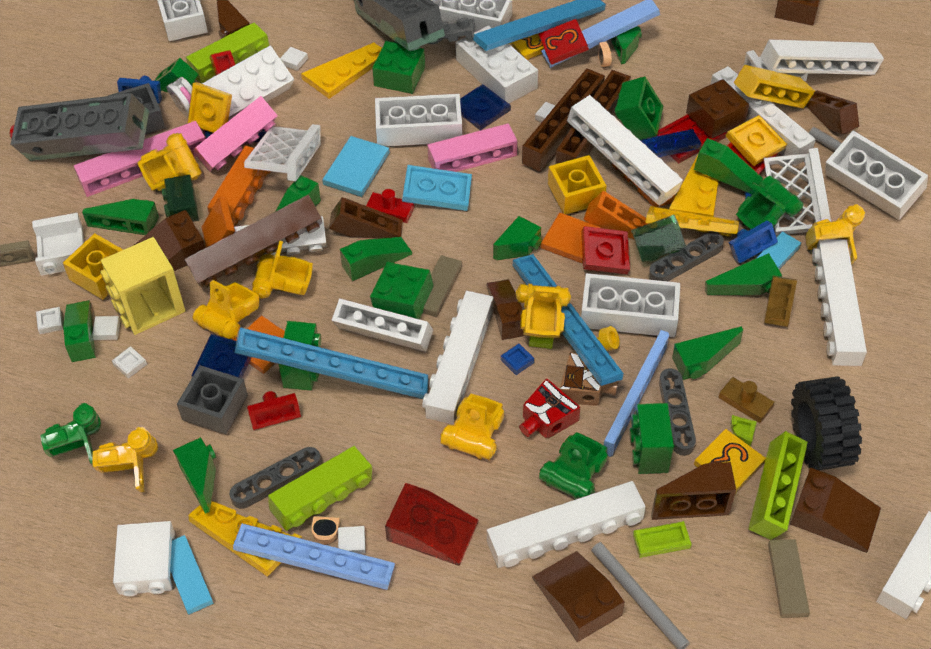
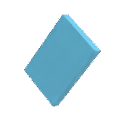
[322,136,390,197]
[402,165,472,211]

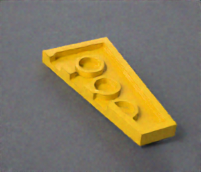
[301,42,382,99]
[669,153,718,217]
[646,206,739,236]
[188,501,302,577]

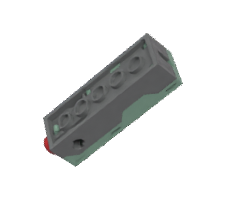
[354,0,445,51]
[9,93,149,161]

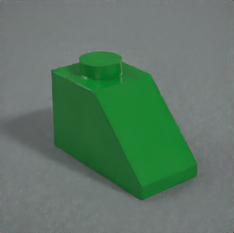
[610,26,642,64]
[154,58,198,92]
[493,216,542,260]

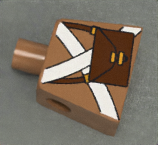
[560,352,619,406]

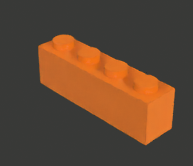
[207,146,271,227]

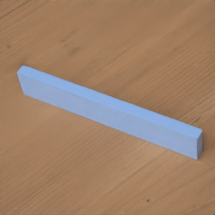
[541,0,660,68]
[604,330,669,457]
[233,523,395,590]

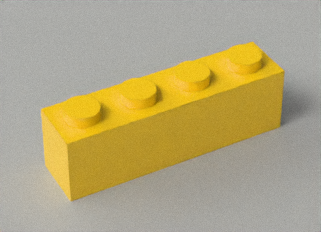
[734,65,815,109]

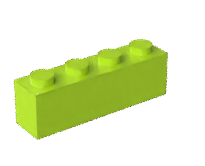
[186,22,269,84]
[748,431,808,540]
[268,446,372,531]

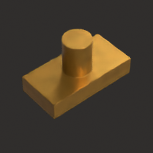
[764,275,797,327]
[718,377,775,423]

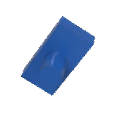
[117,75,162,103]
[729,221,778,264]

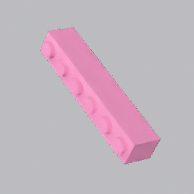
[73,121,205,197]

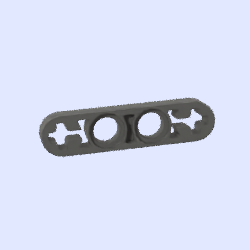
[649,232,724,282]
[659,368,696,456]
[229,447,321,509]

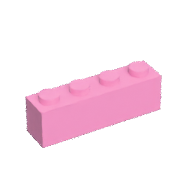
[193,96,278,172]
[427,123,517,172]

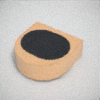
[598,42,612,67]
[312,516,340,545]

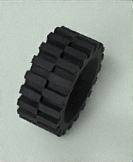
[791,376,862,471]

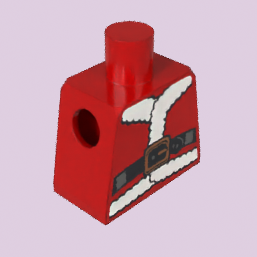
[519,379,580,438]

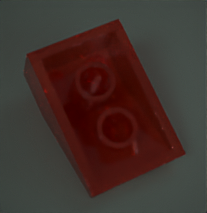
[385,483,479,566]

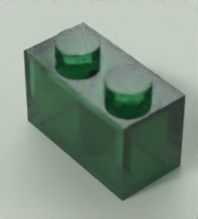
[161,174,199,222]
[631,215,686,262]

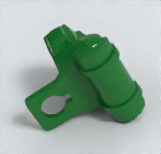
[736,176,804,229]
[40,403,101,466]
[539,432,608,500]

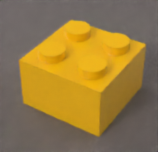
[548,155,607,214]
[63,233,123,300]

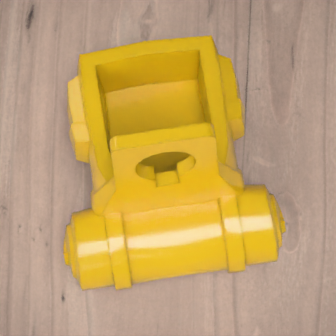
[137,133,202,191]
[805,204,865,265]
[252,241,313,299]
[192,280,259,342]
[516,284,571,338]
[440,393,504,460]
[92,427,158,492]

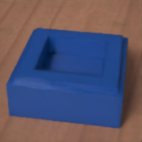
[501,344,535,375]

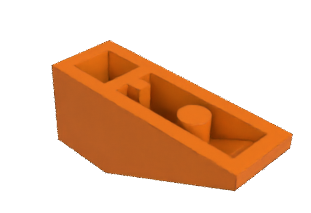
[584,191,658,244]

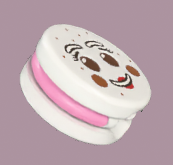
[167,77,192,118]

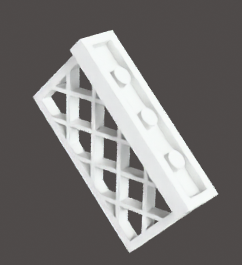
[244,124,321,181]
[764,148,831,235]

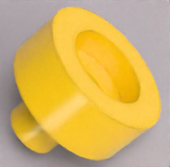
[596,326,620,351]

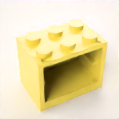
[100,237,186,335]

